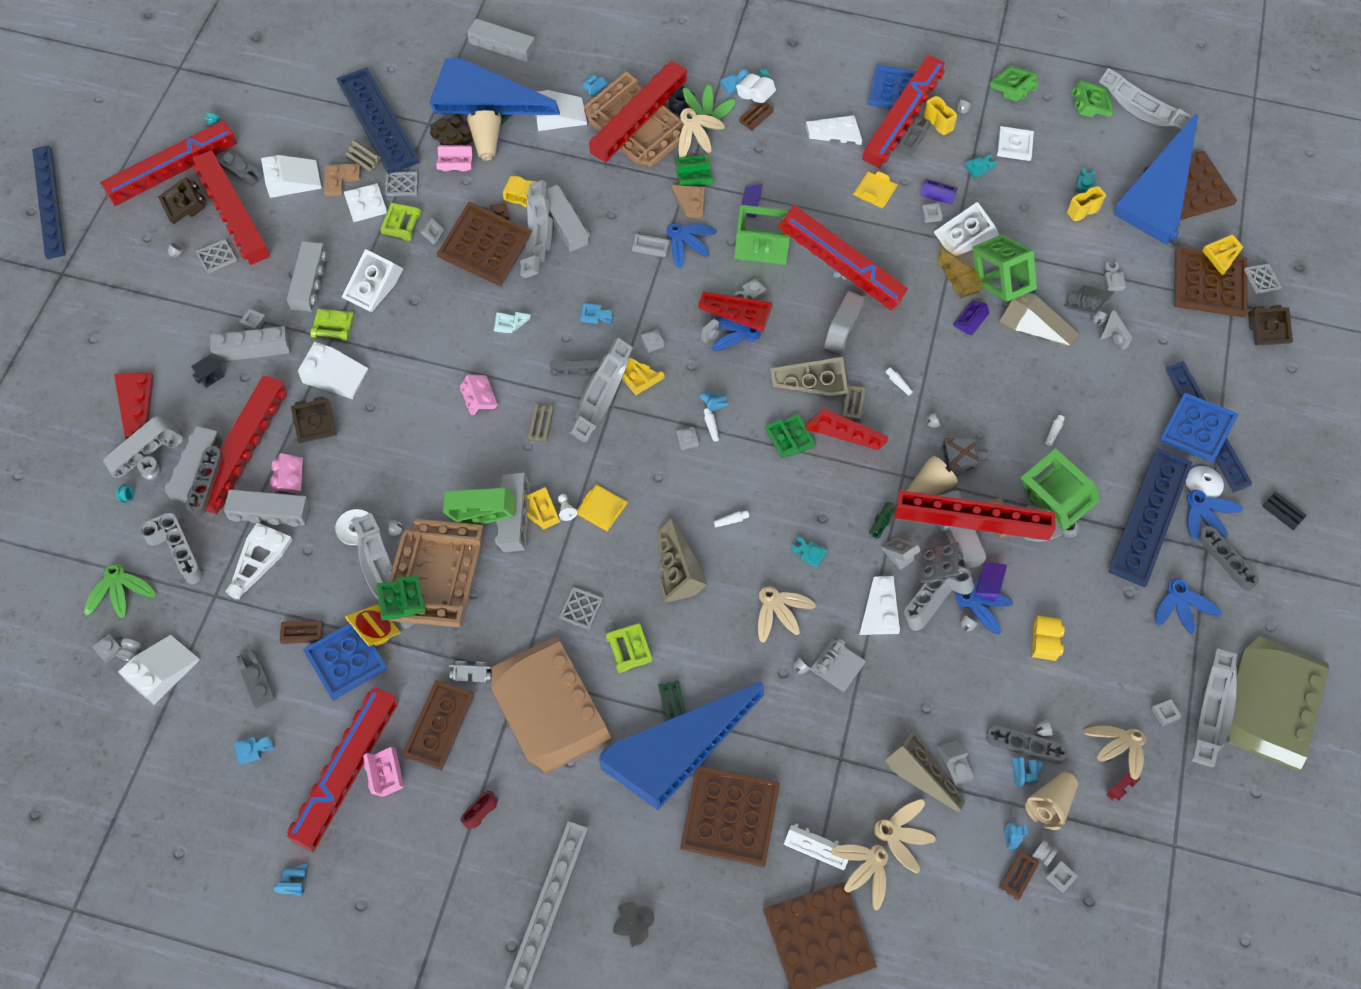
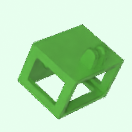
[734,205,790,265]
[972,234,1037,302]
[1020,448,1100,531]

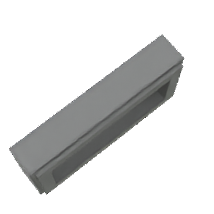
[632,234,670,257]

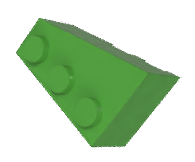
[443,488,516,525]

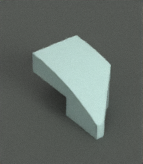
[494,312,531,333]

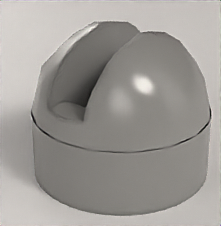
[956,100,971,114]
[168,242,184,258]
[1093,311,1109,326]
[926,412,941,428]
[388,520,404,536]
[960,615,978,632]
[793,656,811,674]
[1035,719,1052,737]

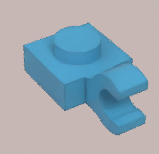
[720,69,750,95]
[580,303,613,324]
[234,737,274,765]
[1004,823,1028,850]

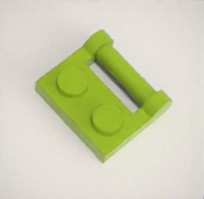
[380,203,422,241]
[311,309,354,341]
[606,623,652,673]

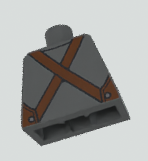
[942,437,988,476]

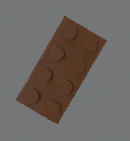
[402,680,475,771]

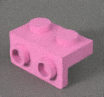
[436,145,473,172]
[460,375,498,415]
[270,453,303,494]
[363,747,404,797]

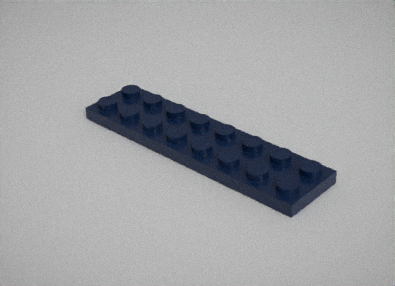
[336,67,420,175]
[1108,448,1193,588]

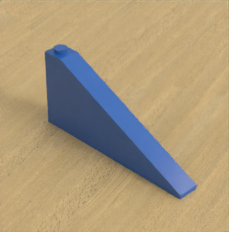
[430,58,560,115]
[1114,114,1198,245]
[599,682,764,810]

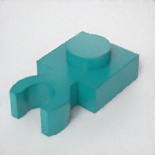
[965,154,997,178]
[1075,167,1096,193]
[791,537,828,569]

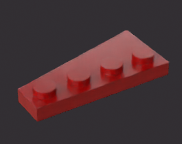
[698,291,772,332]
[114,372,154,440]
[804,408,888,450]

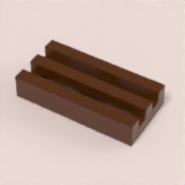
[739,102,774,131]
[279,621,323,644]
[999,850,1040,900]

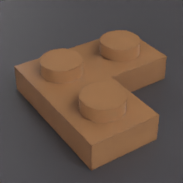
[324,164,361,196]

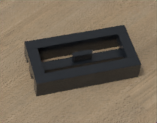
[1262,491,1307,531]

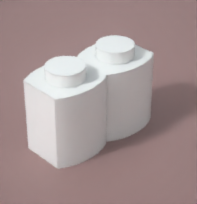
[736,74,776,103]

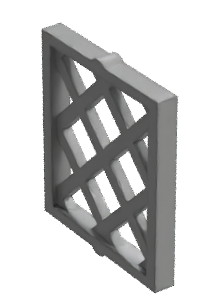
[385,171,418,197]
[195,239,237,274]
[1244,264,1282,294]
[559,587,603,630]

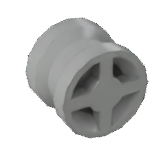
[137,456,161,480]
[116,639,142,661]
[1032,839,1059,866]

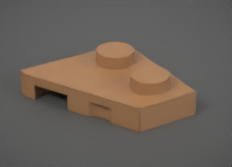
[672,185,705,218]

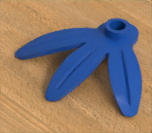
[667,223,717,268]
[711,318,761,351]
[1187,489,1243,540]
[956,576,1013,634]
[1155,578,1222,634]

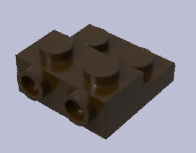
[430,114,474,146]
[158,177,206,224]
[1248,305,1293,346]
[290,397,337,444]

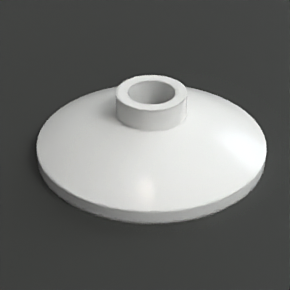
[1185,466,1224,498]
[335,509,369,545]

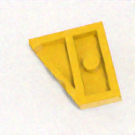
[1202,234,1243,275]
[622,358,665,396]
[524,487,561,530]

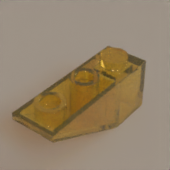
[937,248,983,299]

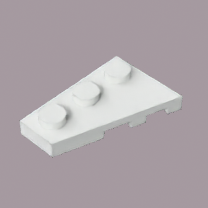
[806,115,862,145]
[859,576,900,635]

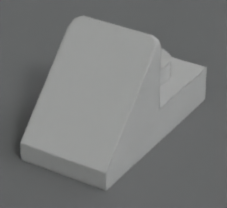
[1100,310,1132,350]
[881,537,920,569]
[937,740,974,786]

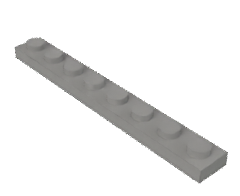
[504,821,588,989]

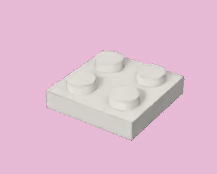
[997,126,1034,161]
[344,183,387,222]

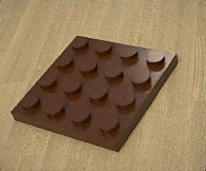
[1144,151,1237,220]
[437,202,532,287]
[1174,247,1248,318]
[680,766,780,867]
[763,882,877,989]

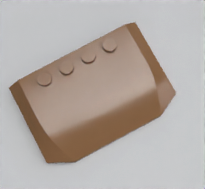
[584,71,693,167]
[388,519,484,627]
[491,636,611,774]

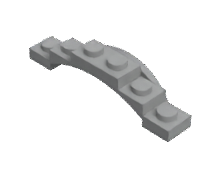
[1099,68,1193,131]
[520,180,553,278]
[569,338,633,442]
[352,513,418,630]
[1192,648,1238,767]

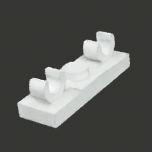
[784,823,848,870]

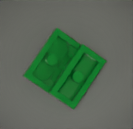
[674,154,713,186]
[765,414,816,458]
[376,576,425,620]

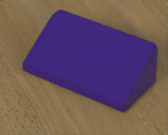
[920,179,958,204]
[741,184,763,218]
[953,301,989,336]
[976,562,1007,602]

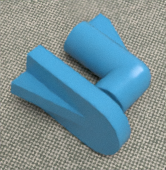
[582,74,608,97]
[700,389,728,411]
[1011,757,1043,786]
[274,864,308,896]

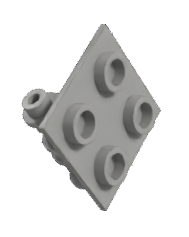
[810,639,866,692]

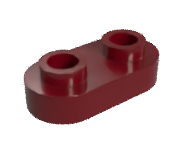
[1106,772,1141,801]
[460,791,498,829]

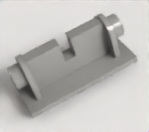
[449,661,493,683]

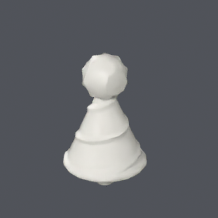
[558,494,577,521]

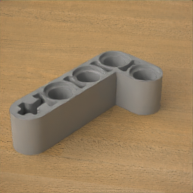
[824,291,865,355]
[103,416,183,478]
[140,513,203,584]
[904,566,975,631]

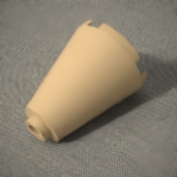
[467,110,501,161]
[906,456,958,496]
[1025,772,1078,830]

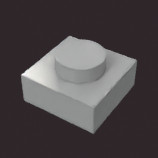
[921,203,943,223]
[420,218,444,244]
[240,309,266,330]
[701,319,719,343]
[641,329,664,353]
[676,427,699,450]
[92,634,121,663]
[1152,699,1182,727]
[1046,861,1078,894]

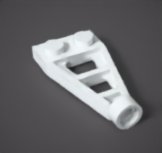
[226,523,292,599]

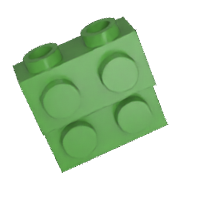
[990,66,1038,102]
[1072,81,1114,118]

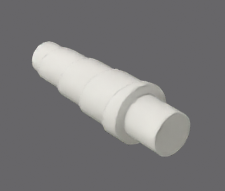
[886,367,913,396]
[704,409,719,442]
[1045,415,1065,446]
[714,510,749,528]

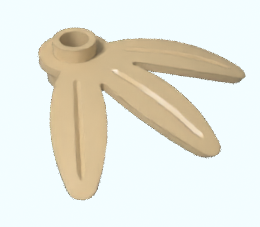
[678,108,725,157]
[758,586,816,642]
[1083,726,1146,780]
[874,799,936,873]
[831,845,888,911]

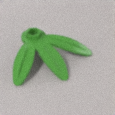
[683,84,736,129]
[84,564,156,618]

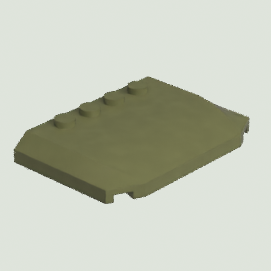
[1227,636,1329,772]

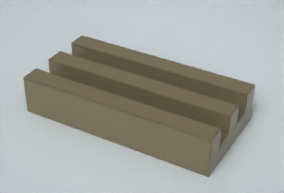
[345,140,381,172]
[842,385,866,423]
[528,404,553,442]

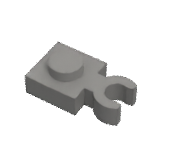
[1104,262,1126,291]
[734,278,767,300]

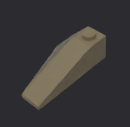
[999,292,1079,347]
[770,356,849,396]
[658,519,707,602]
[885,731,965,812]

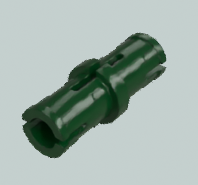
[869,502,895,539]

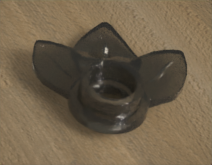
[613,902,654,948]

